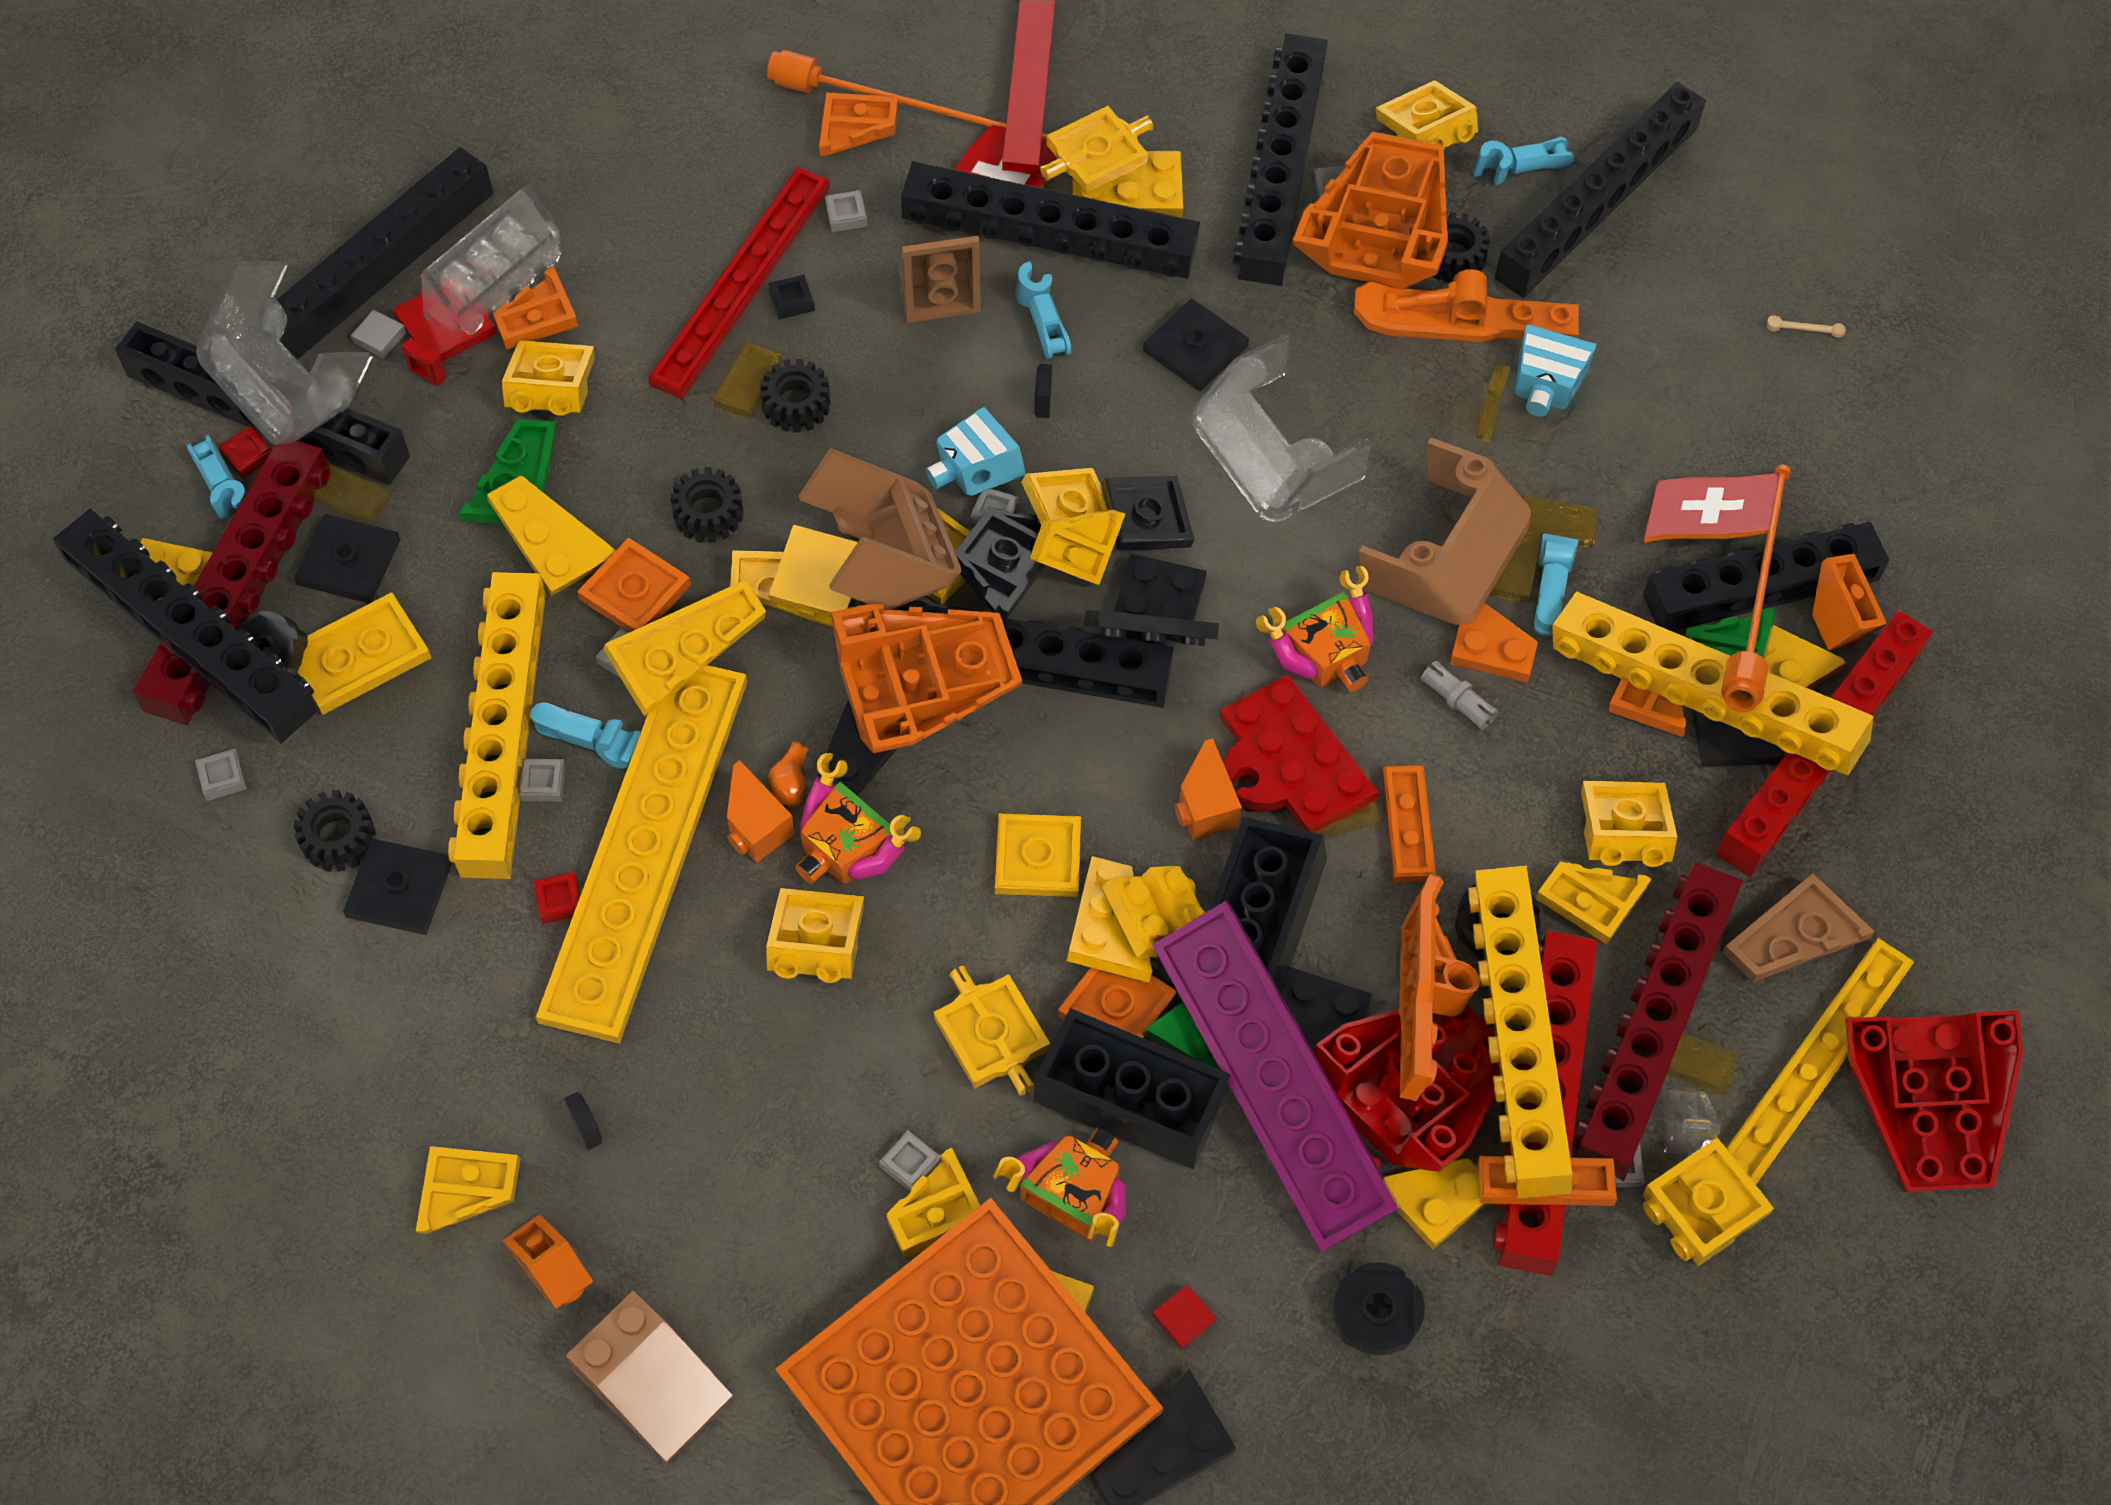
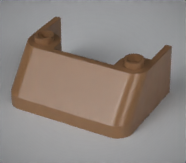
[1359,438,1531,625]
[799,448,961,610]

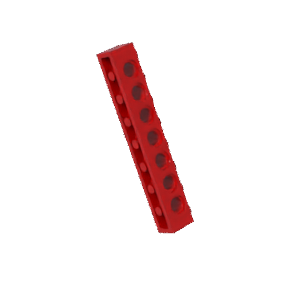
[1716,610,1934,878]
[1493,931,1597,1276]

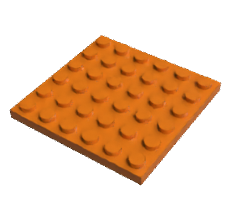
[775,1198,1163,1505]

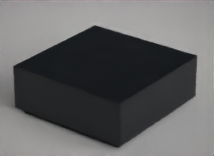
[768,274,815,320]
[1035,364,1052,418]
[564,1092,603,1150]

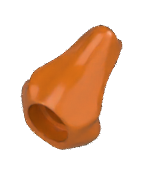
[768,741,809,807]

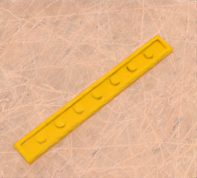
[1726,938,1915,1185]

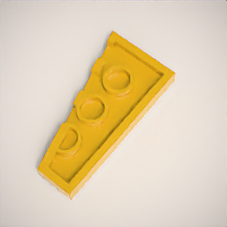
[604,580,766,716]

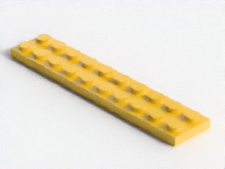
[536,665,748,1044]

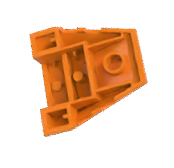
[1293,132,1448,289]
[831,604,1022,753]

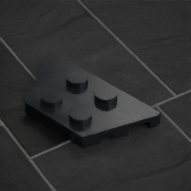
[955,507,1046,622]

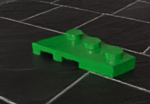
[459,419,558,524]

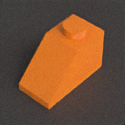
[1812,554,1887,651]
[1175,738,1242,840]
[727,760,795,864]
[502,1214,594,1309]

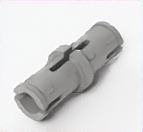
[1421,660,1499,730]

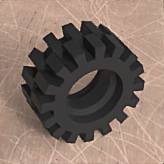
[1434,212,1490,283]
[760,358,831,433]
[670,467,744,543]
[294,790,376,872]

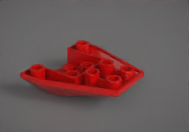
[1313,1005,1501,1172]
[1845,1010,2023,1192]

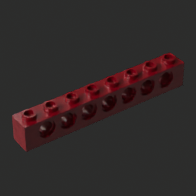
[133,436,331,726]
[1573,862,1743,1182]

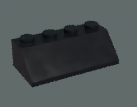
[1209,817,1327,994]
[1033,1008,1231,1169]

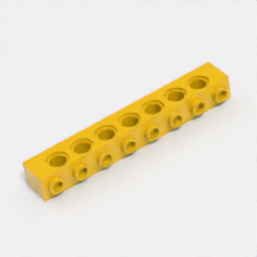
[448,572,546,879]
[1553,591,1874,776]
[1468,866,1573,1199]

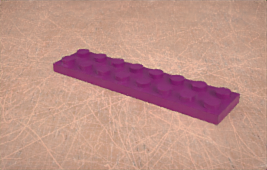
[1152,901,1400,1252]

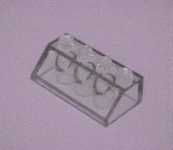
[421,184,562,341]

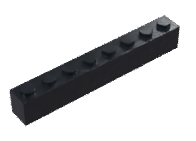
[242,147,493,376]

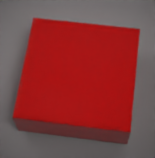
[402,337,447,386]
[218,426,272,478]
[533,872,580,924]
[1152,1285,1217,1351]

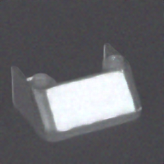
[197,260,373,445]
[1192,334,1371,522]

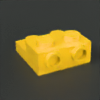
[1376,80,1478,149]
[502,340,595,416]
[1581,781,1678,867]
[1102,866,1206,958]
[766,888,864,983]
[1642,1138,1774,1267]

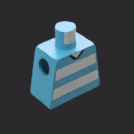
[1515,324,1597,417]
[926,407,1026,496]

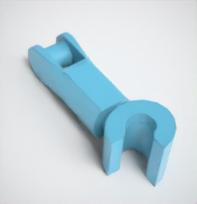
[1473,137,1574,186]
[1015,261,1071,359]
[186,434,247,520]
[1533,533,1579,636]
[530,702,641,769]

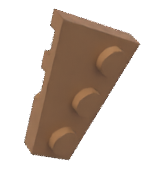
[1722,873,1875,982]

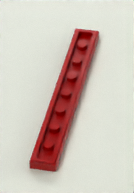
[1002,0,1055,174]
[648,167,830,400]

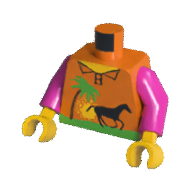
[1256,566,1374,692]
[796,753,921,884]
[992,1128,1126,1247]

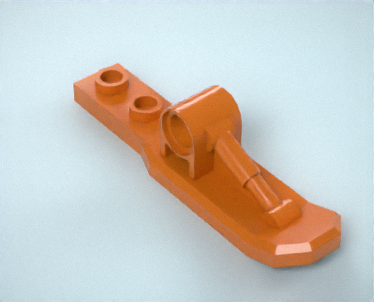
[1354,269,1579,343]
[1399,873,1480,1101]

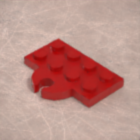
[1220,675,1378,833]

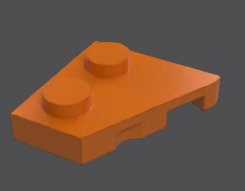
[819,92,899,156]
[493,267,579,350]
[1450,603,1538,683]
[1609,676,1686,737]

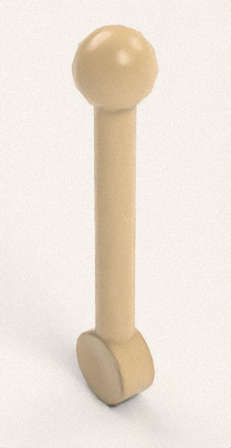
[1766,315,1846,338]

